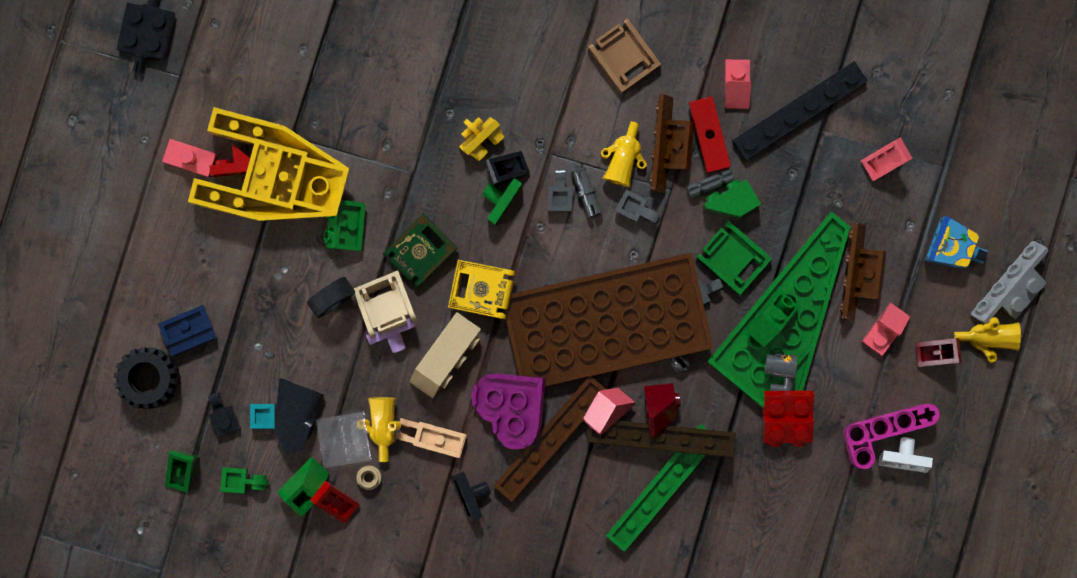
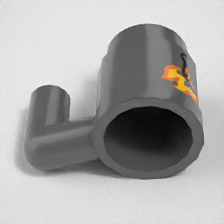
[765,353,797,391]

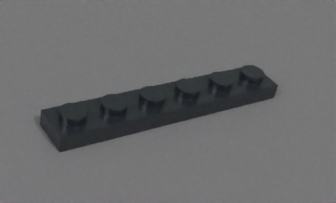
[732,61,868,161]

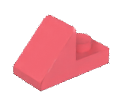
[725,59,752,109]
[861,302,910,356]

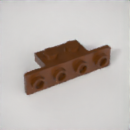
[650,94,694,193]
[840,223,886,322]

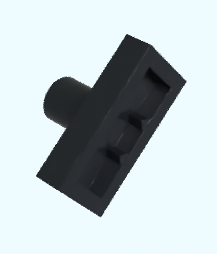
[450,471,491,522]

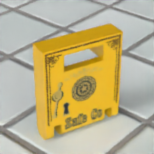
[448,260,516,319]

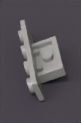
[971,241,1049,324]

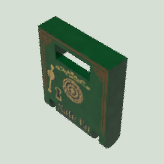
[383,213,458,289]

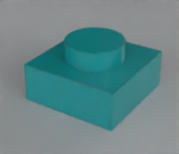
[250,404,276,429]

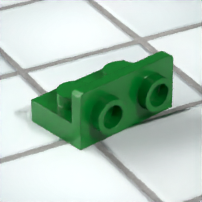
[324,200,366,252]

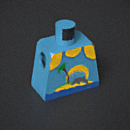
[925,216,988,269]

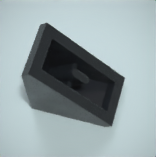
[486,151,530,187]

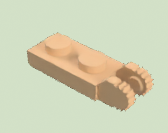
[395,418,467,458]

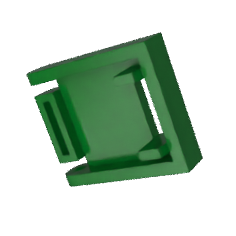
[696,221,772,296]

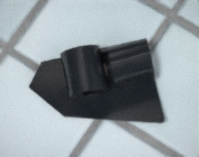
[274,378,324,455]

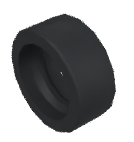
[307,277,355,318]

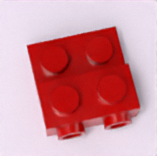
[762,390,814,447]

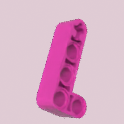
[843,404,940,469]

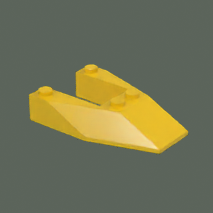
[188,107,350,221]

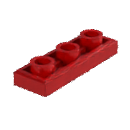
[688,96,731,173]

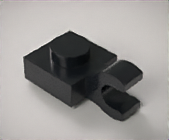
[208,392,241,437]

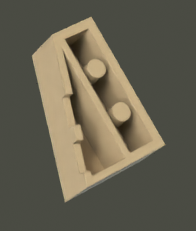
[409,312,481,399]

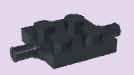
[116,0,176,73]

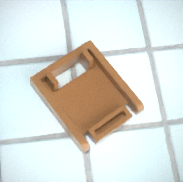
[588,18,661,94]

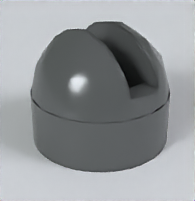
[671,355,690,372]

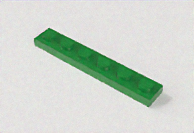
[605,423,708,552]

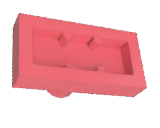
[861,137,913,181]
[162,139,217,178]

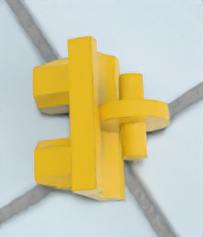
[459,117,504,161]

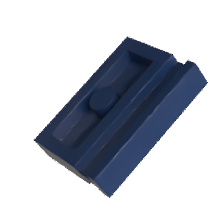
[158,305,217,357]

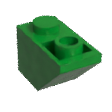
[703,178,761,218]
[746,291,799,347]
[278,457,329,517]

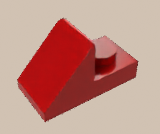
[209,144,250,177]

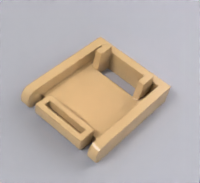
[354,271,417,339]

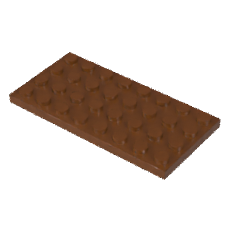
[504,252,713,386]

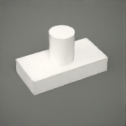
[878,437,933,473]

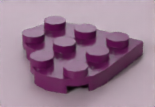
[471,373,546,449]

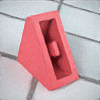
[583,388,635,436]

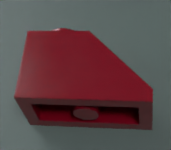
[644,383,681,437]

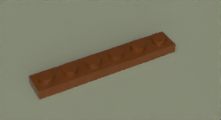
[494,376,607,502]

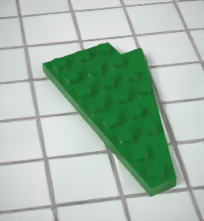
[707,211,850,408]

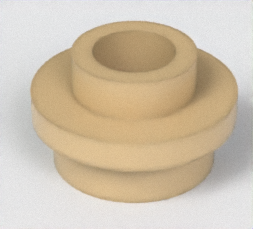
[357,465,381,490]

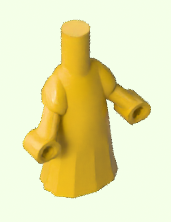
[601,121,647,188]
[954,317,1021,363]
[357,397,401,462]

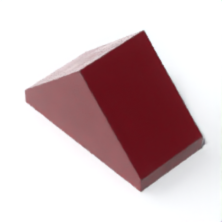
[915,338,962,367]

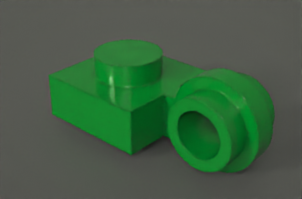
[220,467,269,494]

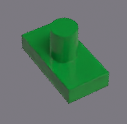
[482,178,522,226]

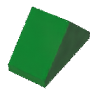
[165,449,200,493]

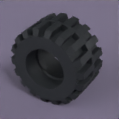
[114,347,180,409]

